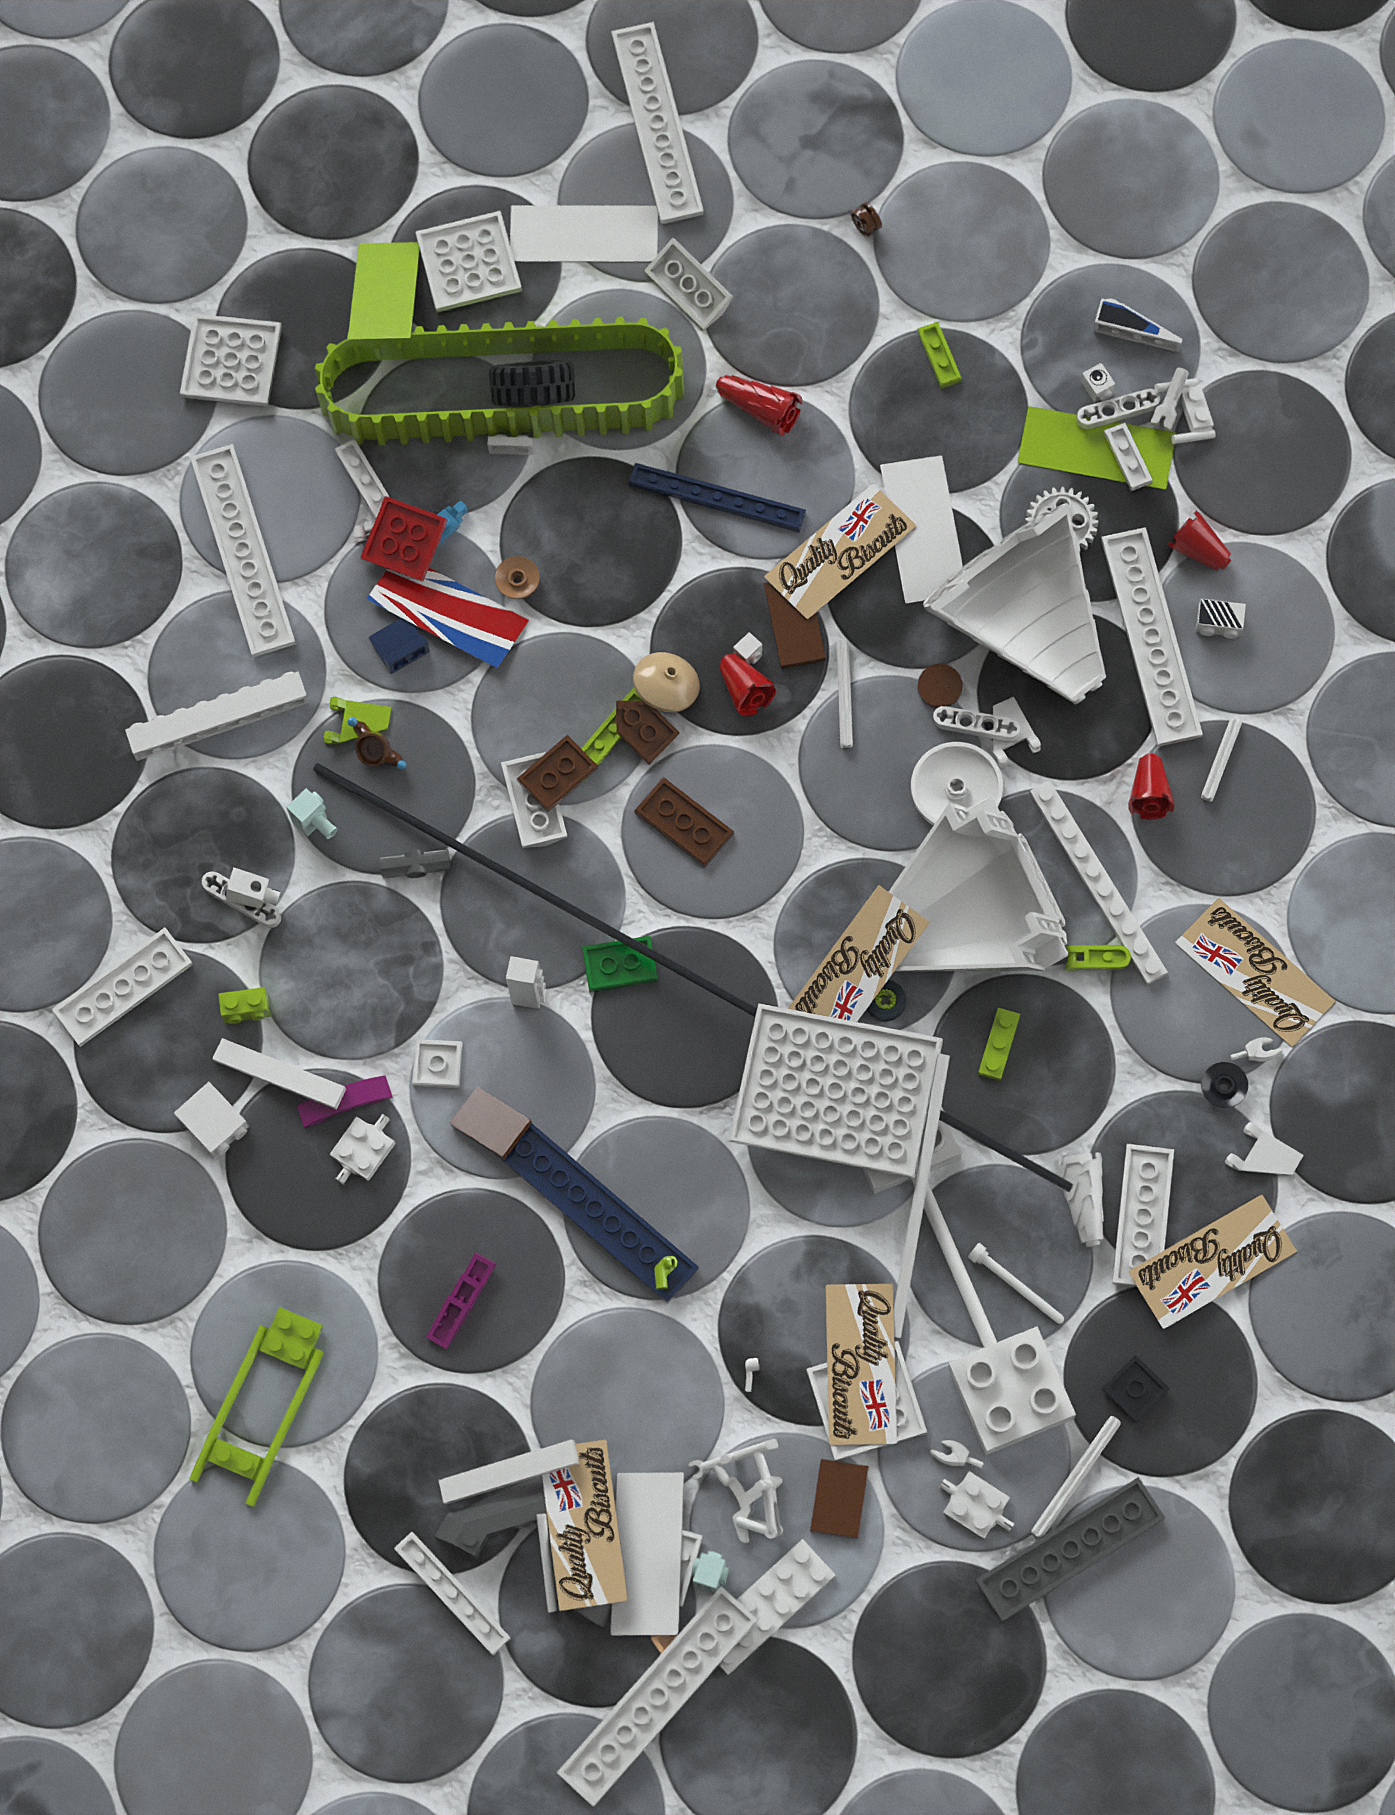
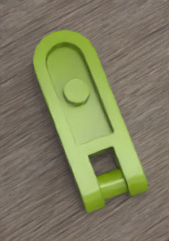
[1065,945,1131,972]

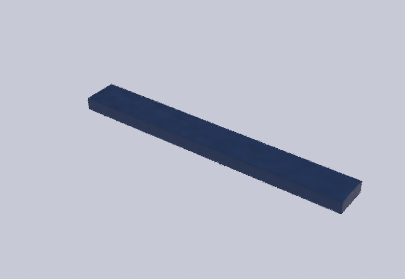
[628,463,806,533]

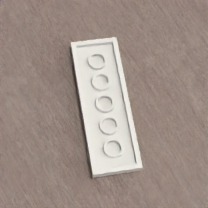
[52,928,193,1047]
[1112,1144,1174,1287]
[719,1539,836,1675]

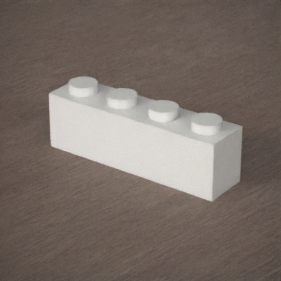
[506,956,547,1009]

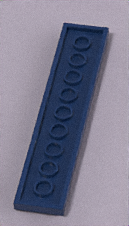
[495,1123,699,1304]

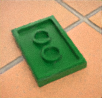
[582,935,658,993]

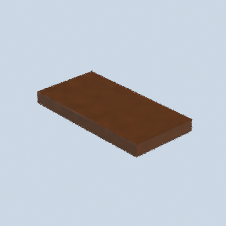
[764,582,826,669]
[634,777,734,868]

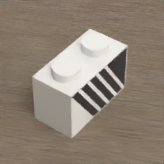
[1196,599,1246,639]

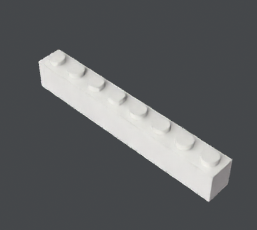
[125,672,309,761]

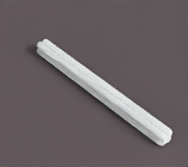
[1031,1416,1121,1539]

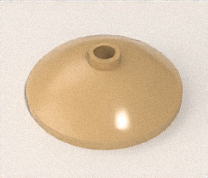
[633,652,700,712]

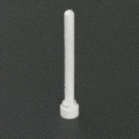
[968,1243,1064,1324]

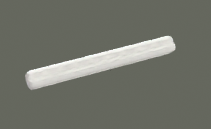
[837,640,853,748]

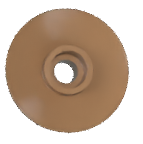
[495,556,540,599]

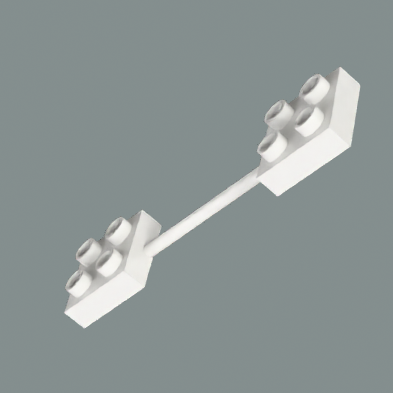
[862,1107,1076,1456]

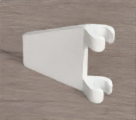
[993,697,1041,768]
[1225,1122,1303,1176]

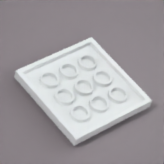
[416,211,522,312]
[180,314,282,407]
[807,1341,927,1461]

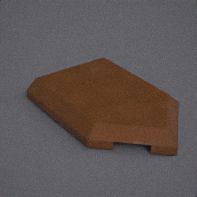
[616,701,680,765]

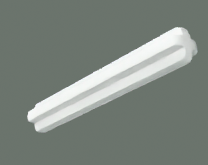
[1201,717,1242,802]

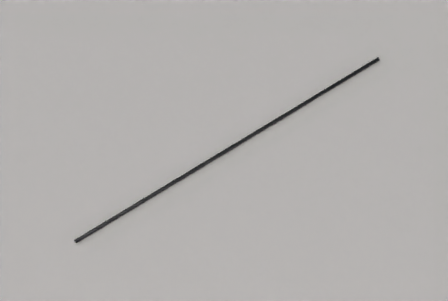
[313,763,1074,1192]

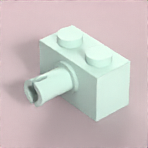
[286,789,338,839]

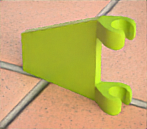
[324,697,391,744]

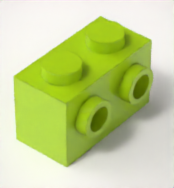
[218,987,271,1024]

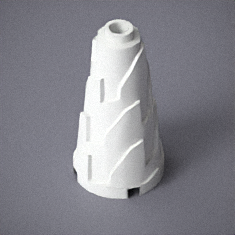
[1054,1153,1104,1247]

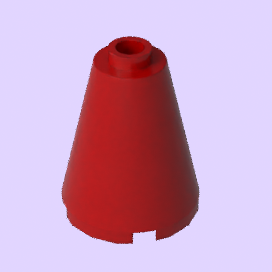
[1167,510,1231,571]
[719,654,776,716]
[1128,753,1174,820]

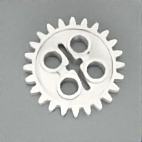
[1025,487,1099,554]

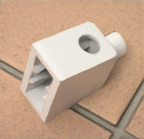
[226,867,281,908]

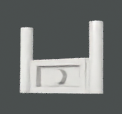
[1154,378,1216,444]

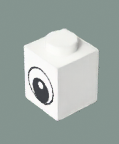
[1081,363,1115,403]

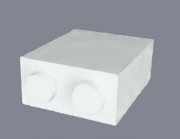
[174,1082,249,1158]

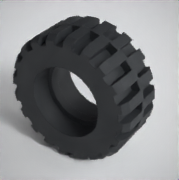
[489,360,576,406]

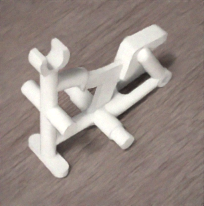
[689,1439,783,1543]

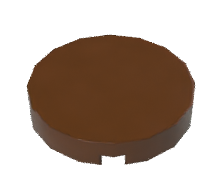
[917,664,963,708]

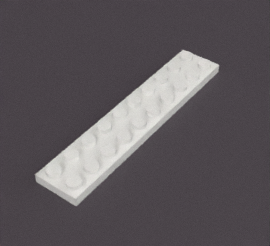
[611,22,704,224]
[190,444,296,658]
[1101,527,1203,747]
[557,1587,758,1806]

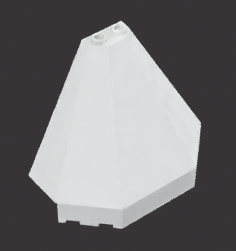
[889,796,1068,972]

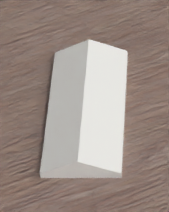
[644,238,733,330]
[501,752,567,848]

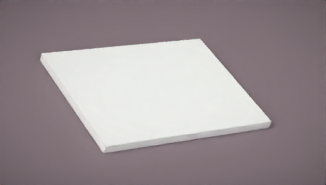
[729,1003,943,1178]

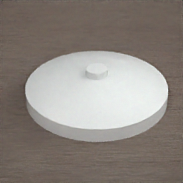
[911,742,1003,826]

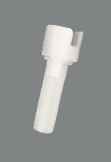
[1150,368,1189,431]

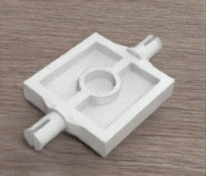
[329,1114,396,1184]
[939,1471,1014,1539]

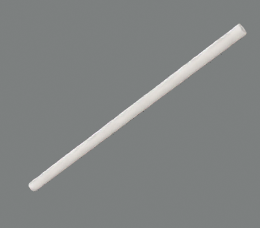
[893,1054,950,1338]

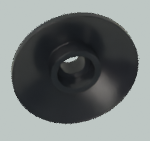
[1201,1062,1248,1108]

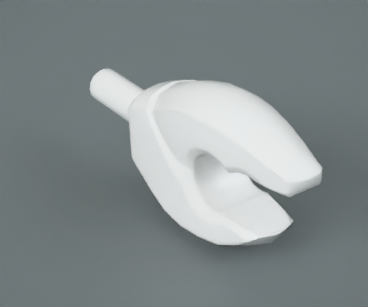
[1230,1037,1283,1062]
[930,1440,984,1468]

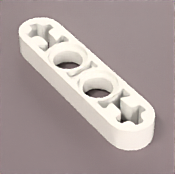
[1076,389,1161,429]
[933,706,1021,742]
[202,872,281,928]

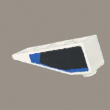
[1093,298,1182,352]

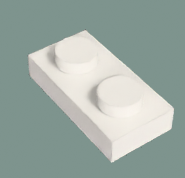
[488,435,534,455]

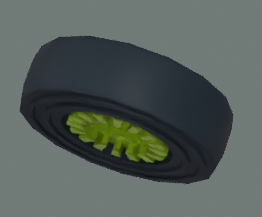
[867,980,907,1022]

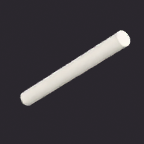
[537,1514,558,1612]

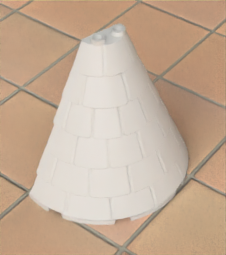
[923,503,1106,705]

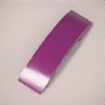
[297,1075,393,1128]

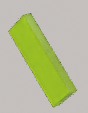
[917,322,962,388]

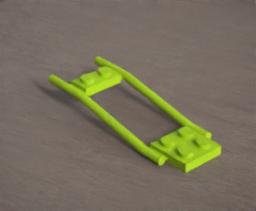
[189,1307,324,1507]

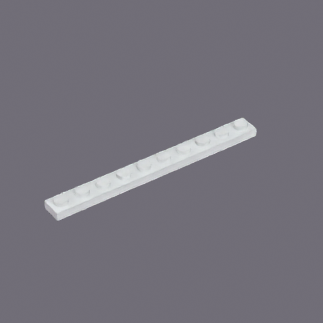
[1029,780,1168,985]

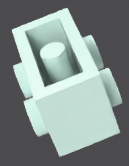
[691,1551,729,1594]

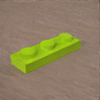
[978,1008,1020,1081]

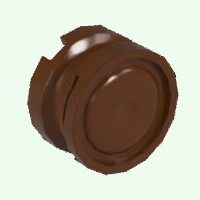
[850,202,882,237]

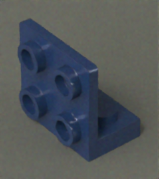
[369,618,430,674]

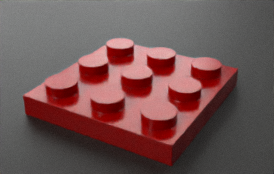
[360,496,448,582]

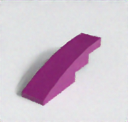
[426,1252,497,1349]

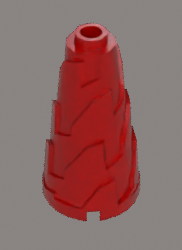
[715,375,802,436]

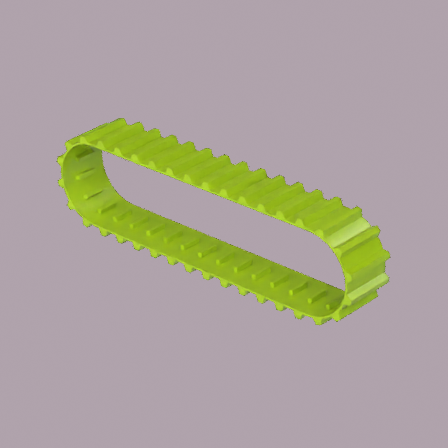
[315,317,684,446]

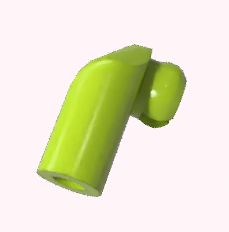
[654,1256,678,1290]

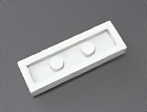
[1104,423,1152,491]
[679,1530,703,1607]

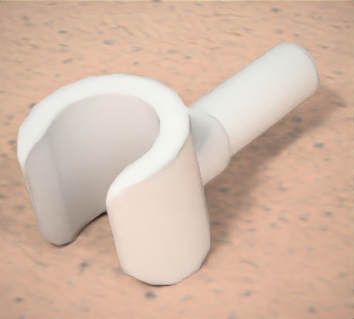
[353,525,373,542]
[745,1358,759,1392]

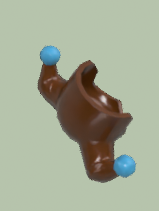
[347,717,406,770]

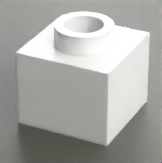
[733,632,762,664]

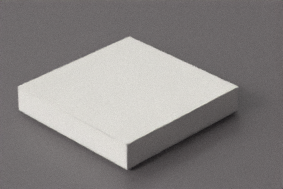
[412,1039,463,1089]

